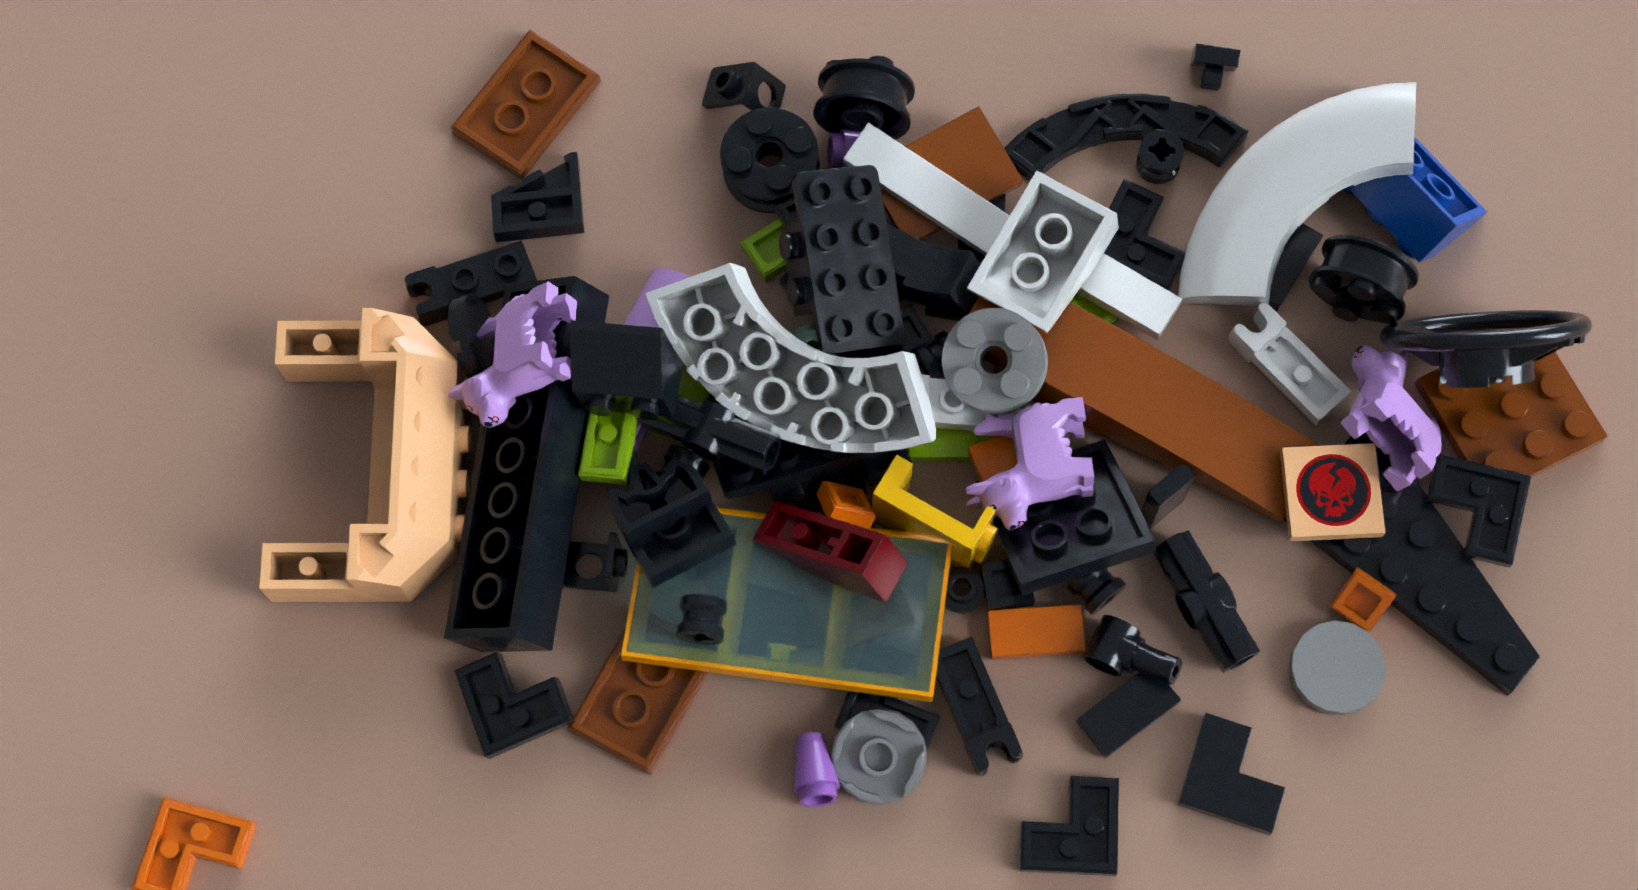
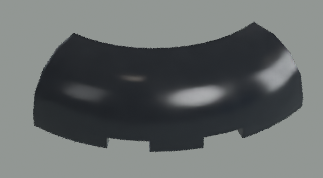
[886,222,980,321]

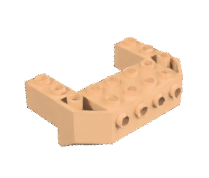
[259,308,472,602]

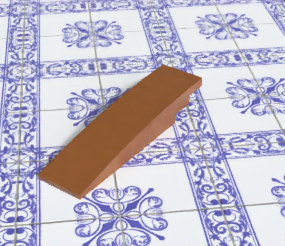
[969,296,1320,524]

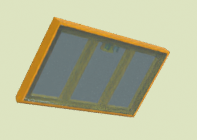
[621,507,954,702]

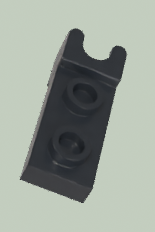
[404,240,537,326]
[936,637,1023,777]

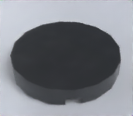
[448,293,495,378]

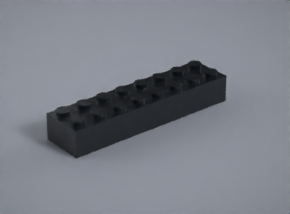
[444,276,609,652]

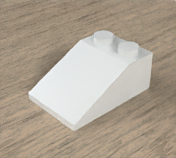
[967,171,1119,333]

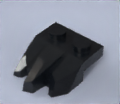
[607,458,737,588]

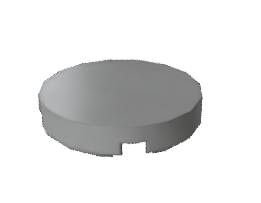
[1290,620,1386,715]
[831,708,927,805]

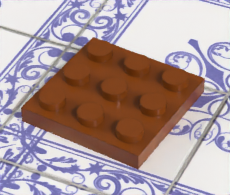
[1415,352,1608,477]

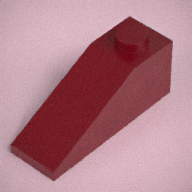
[752,501,908,603]

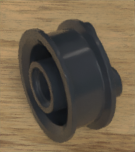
[813,56,915,140]
[720,107,820,213]
[1308,235,1419,324]

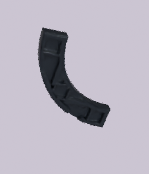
[1004,93,1249,181]

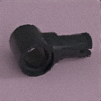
[1083,615,1182,685]

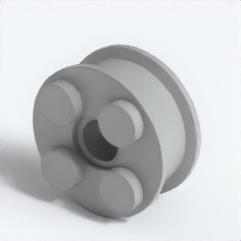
[942,308,1048,413]

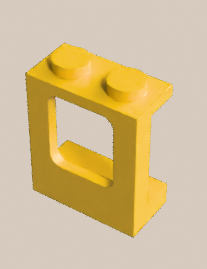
[872,455,998,568]

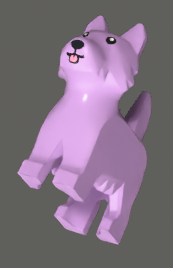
[448,282,577,428]
[1341,345,1442,491]
[966,397,1094,530]

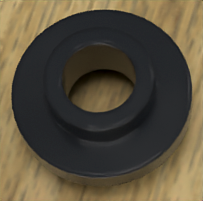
[945,567,985,614]

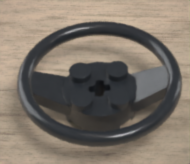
[1379,310,1592,388]

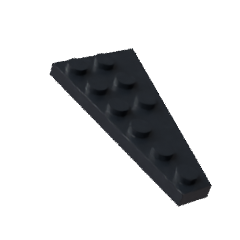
[1284,433,1540,696]

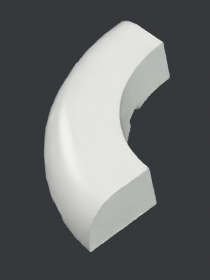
[1178,82,1417,306]
[645,263,936,453]

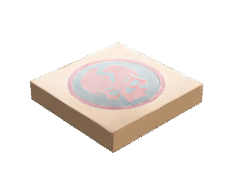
[1280,443,1386,541]

